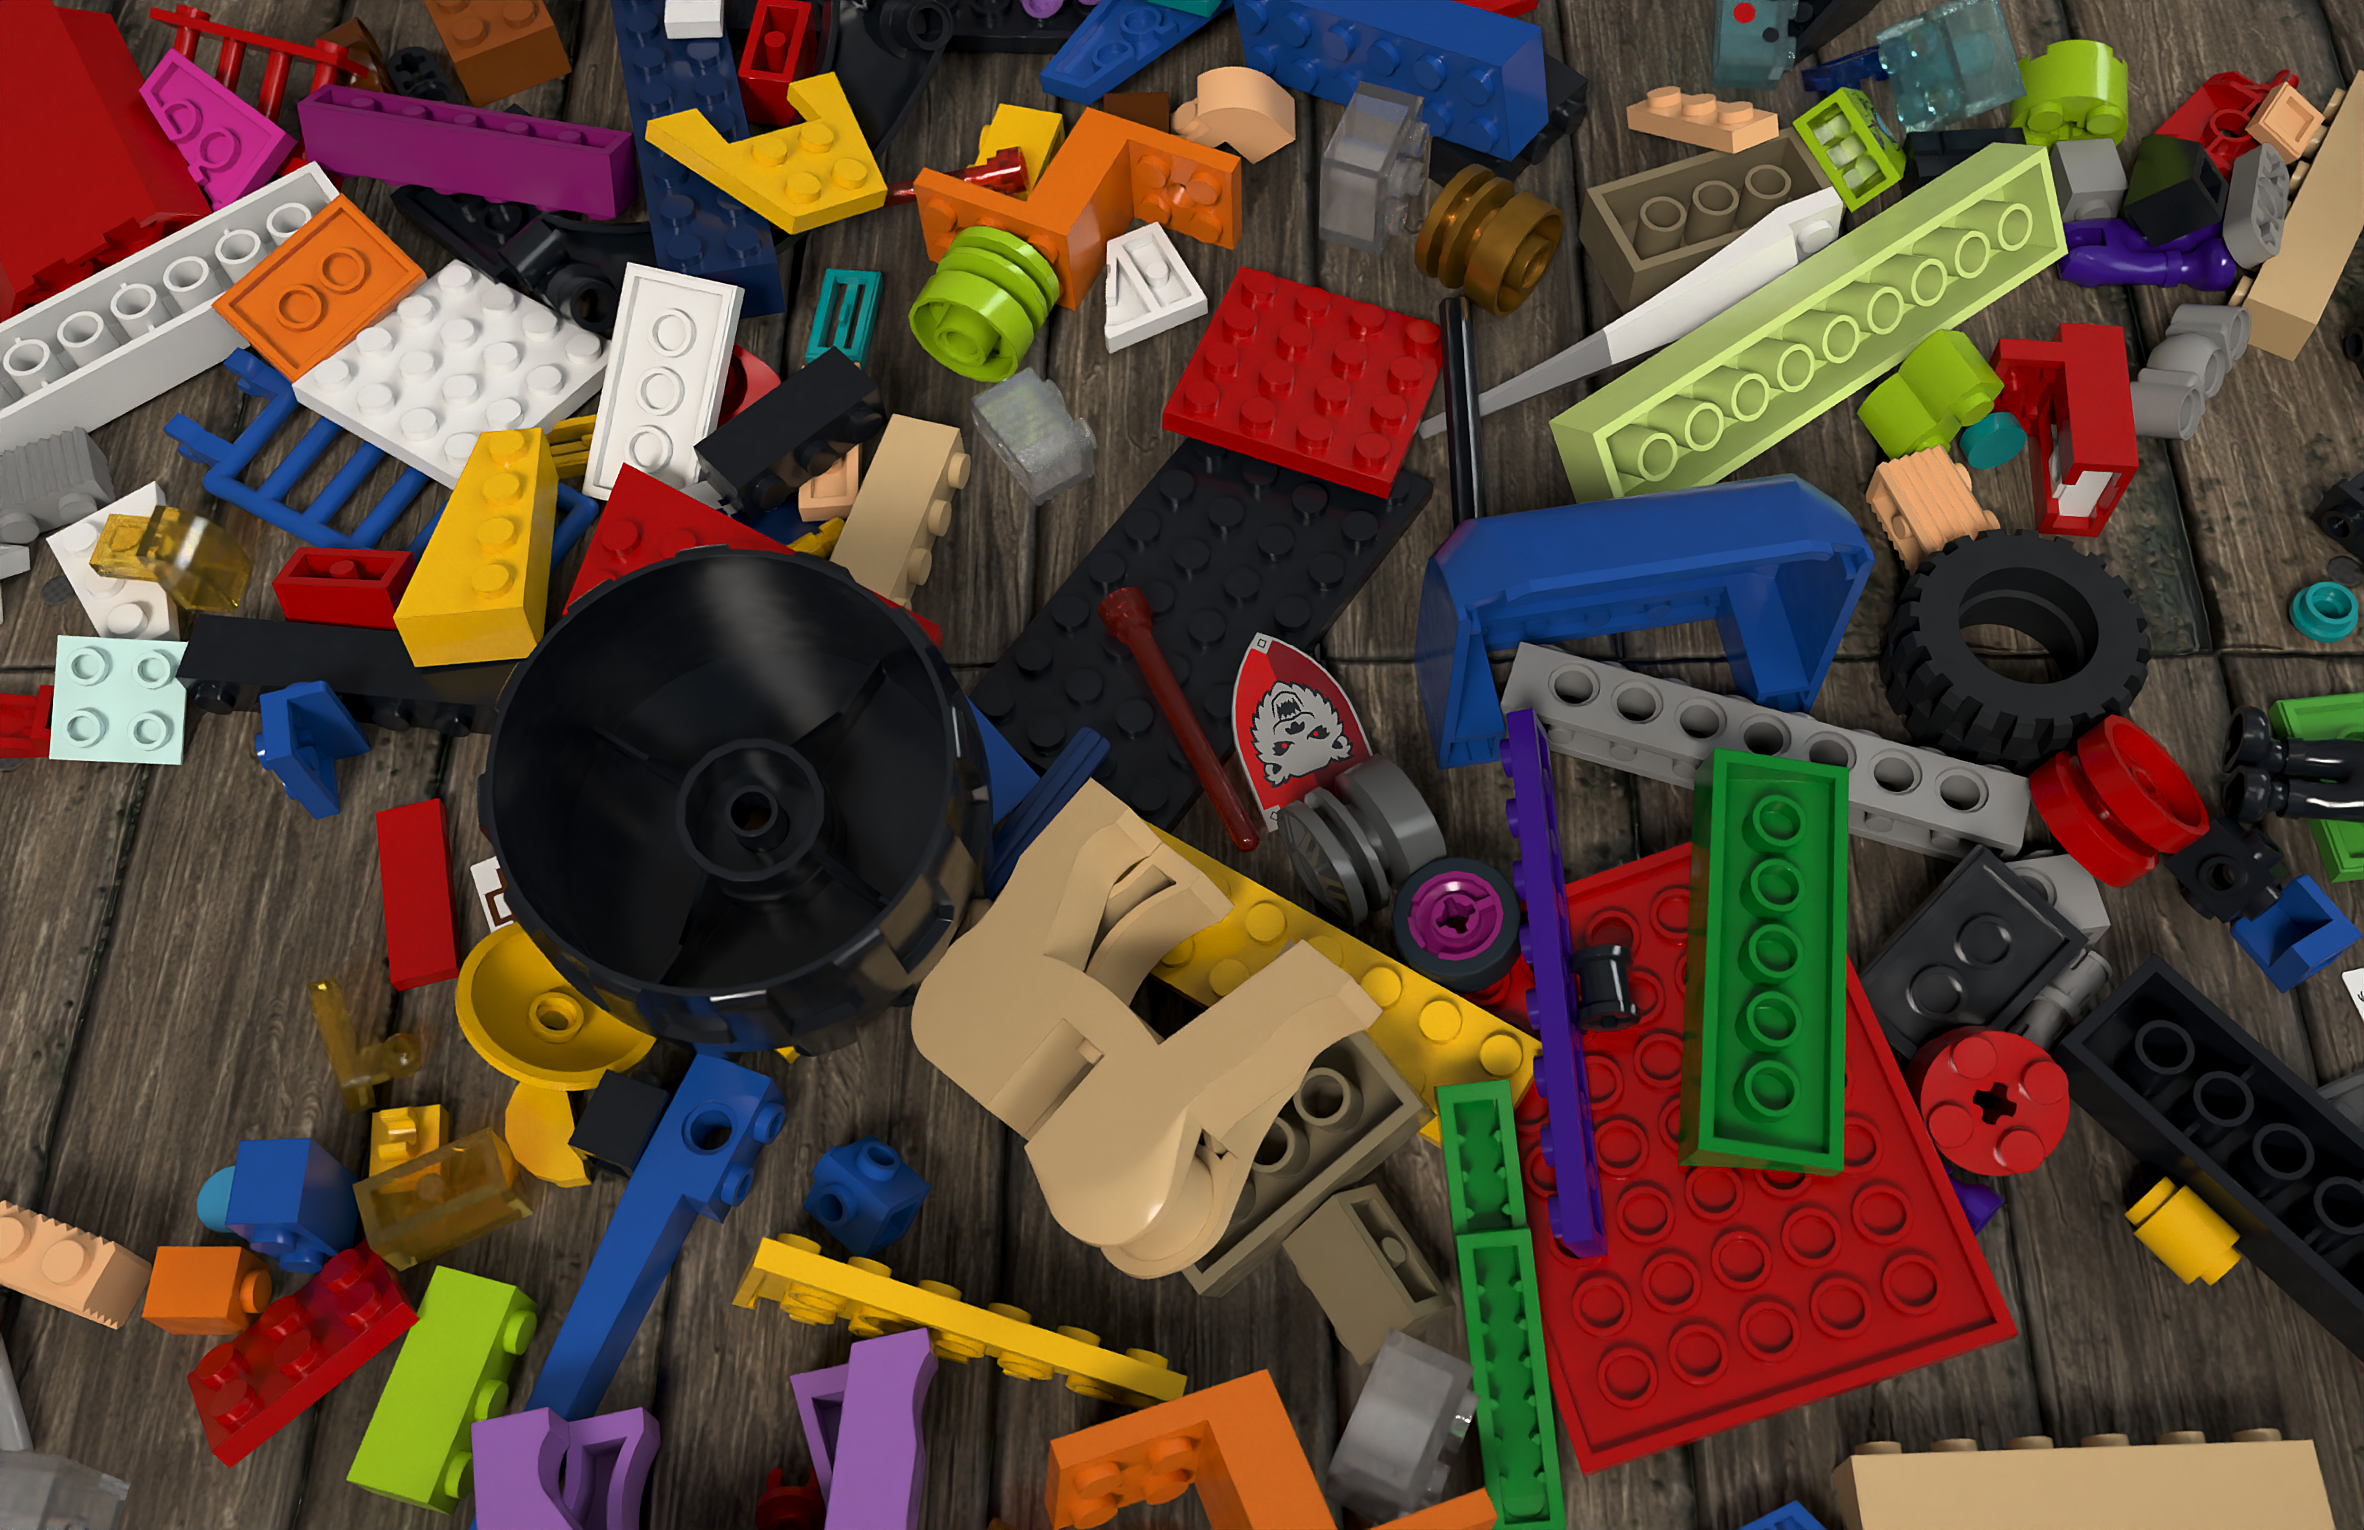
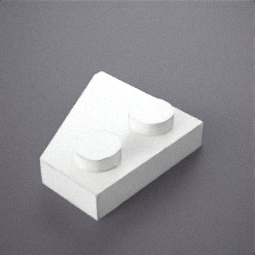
[1105,221,1208,353]

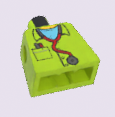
[1792,87,1906,213]

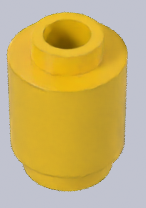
[2124,1176,2242,1286]

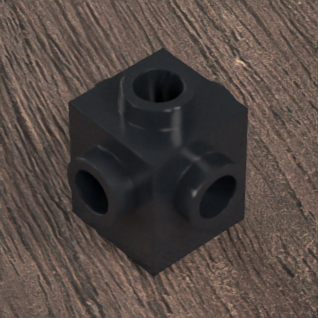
[2163,815,2291,924]

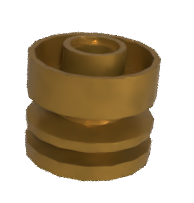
[1414,163,1565,317]

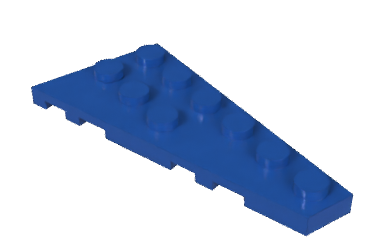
[1039,0,1234,106]

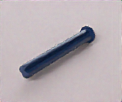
[949,726,1112,946]

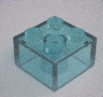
[1875,0,2027,133]

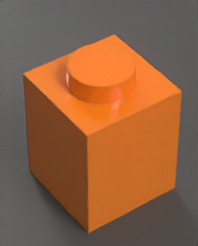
[142,1246,272,1335]

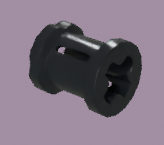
[1570,945,1641,1032]

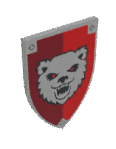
[1231,632,1373,833]

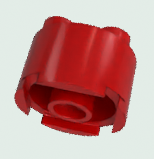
[1904,1026,2070,1176]

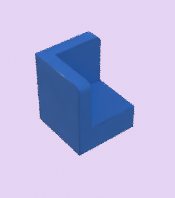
[2230,873,2363,994]

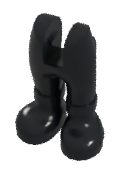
[2222,706,2364,824]

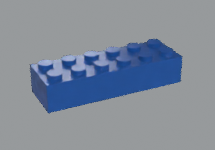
[1233,0,1549,162]

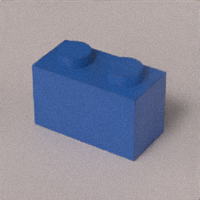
[225,1138,363,1273]

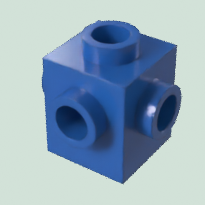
[802,1134,932,1258]

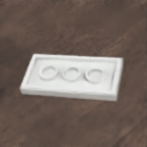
[582,262,745,501]

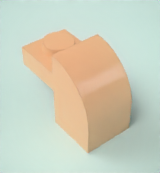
[1170,67,1296,164]

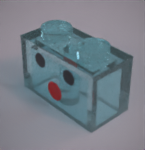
[1710,0,1799,90]

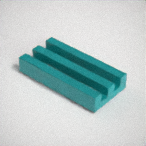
[805,268,884,372]

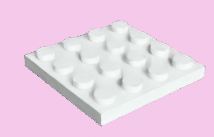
[292,259,612,490]

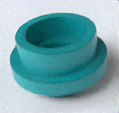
[2289,582,2358,643]

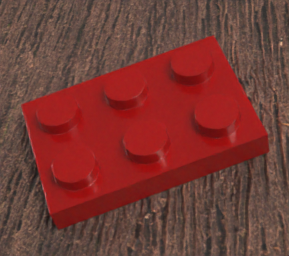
[186,1236,420,1469]

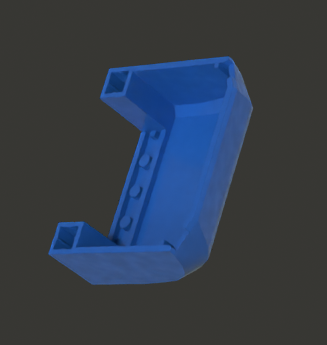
[1413,473,1876,770]

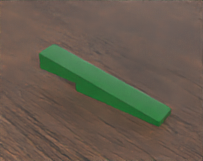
[1433,1079,1567,1530]

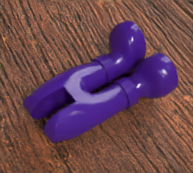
[2057,207,2237,292]

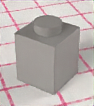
[2049,138,2129,223]

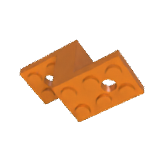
[913,107,1242,311]
[1044,1369,1498,1530]

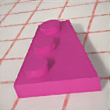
[139,47,298,212]

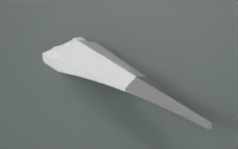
[1418,186,1843,439]

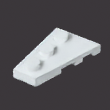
[46,481,180,642]

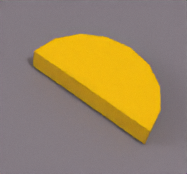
[505,1082,592,1188]

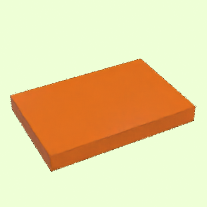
[211,193,428,384]

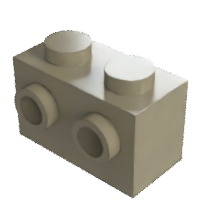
[1281,1184,1455,1367]

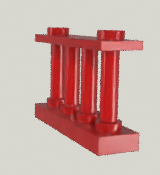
[149,4,369,194]

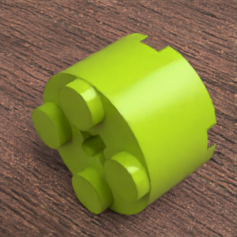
[2008,40,2128,157]

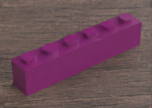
[297,84,639,220]

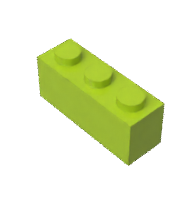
[346,1265,537,1516]

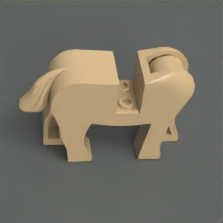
[911,777,1383,1279]

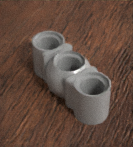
[2130,303,2251,441]

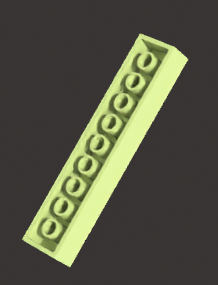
[1549,142,2068,504]

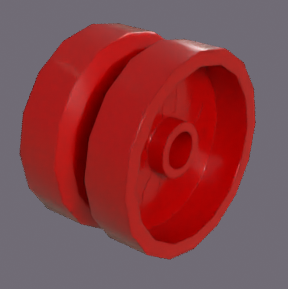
[2029,714,2210,888]

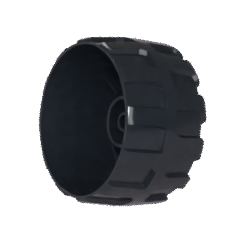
[477,544,994,1062]

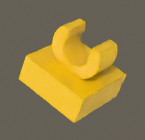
[369,1104,449,1186]

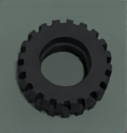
[1879,529,2151,778]

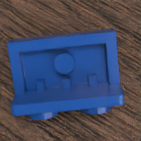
[255,681,370,820]

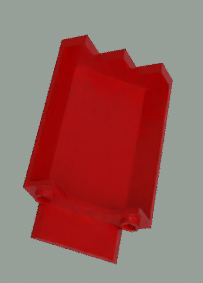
[0,0,212,323]

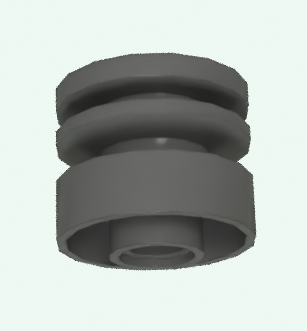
[1277,753,1448,929]

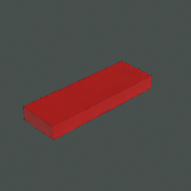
[376,798,463,992]

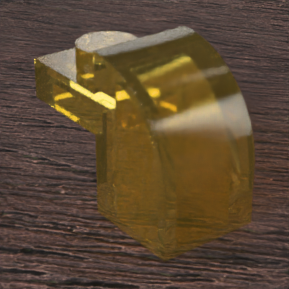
[89,505,253,613]

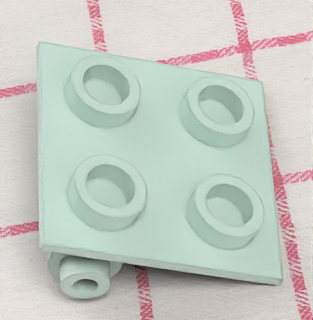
[49,635,188,765]

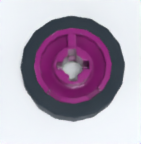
[1391,856,1523,994]

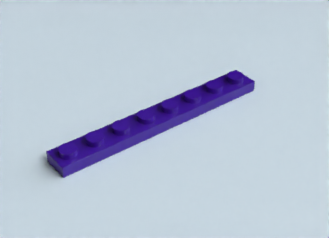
[1499,708,1608,1258]

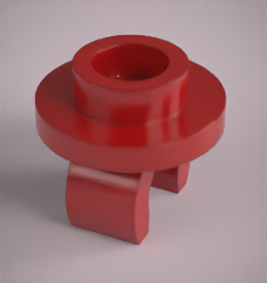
[754,1467,827,1530]

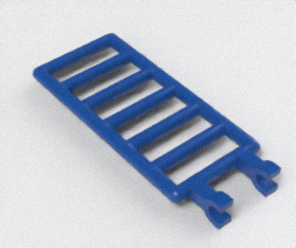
[163,347,599,577]

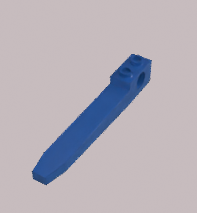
[469,1054,786,1530]

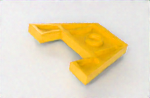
[645,72,888,235]

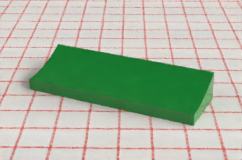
[1678,747,1849,1177]

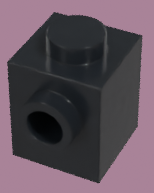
[567,1069,673,1182]

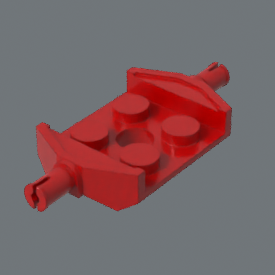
[2133,69,2299,209]

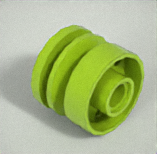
[908,226,1060,383]

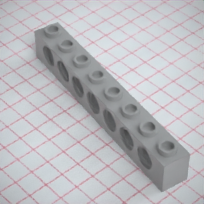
[1500,641,2031,864]

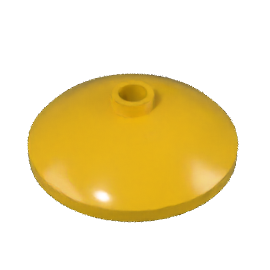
[455,922,657,1091]

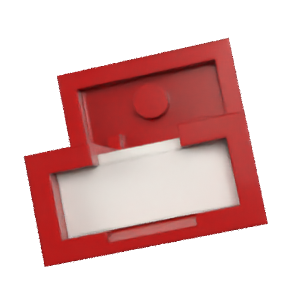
[1967,323,2139,537]

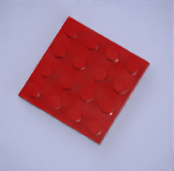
[1162,266,1443,499]

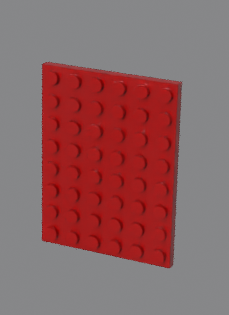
[1405,841,2018,1477]

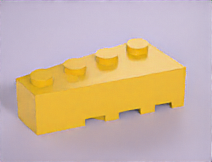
[393,427,559,667]

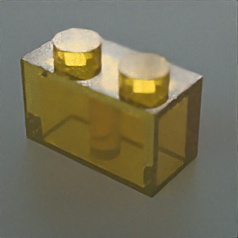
[352,1127,534,1271]

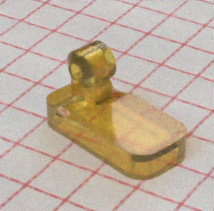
[306,976,422,1116]

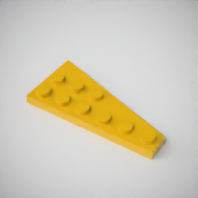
[732,1233,1188,1410]

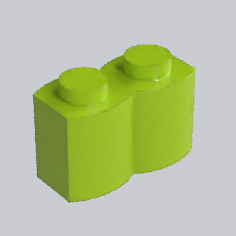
[1857,329,2004,460]

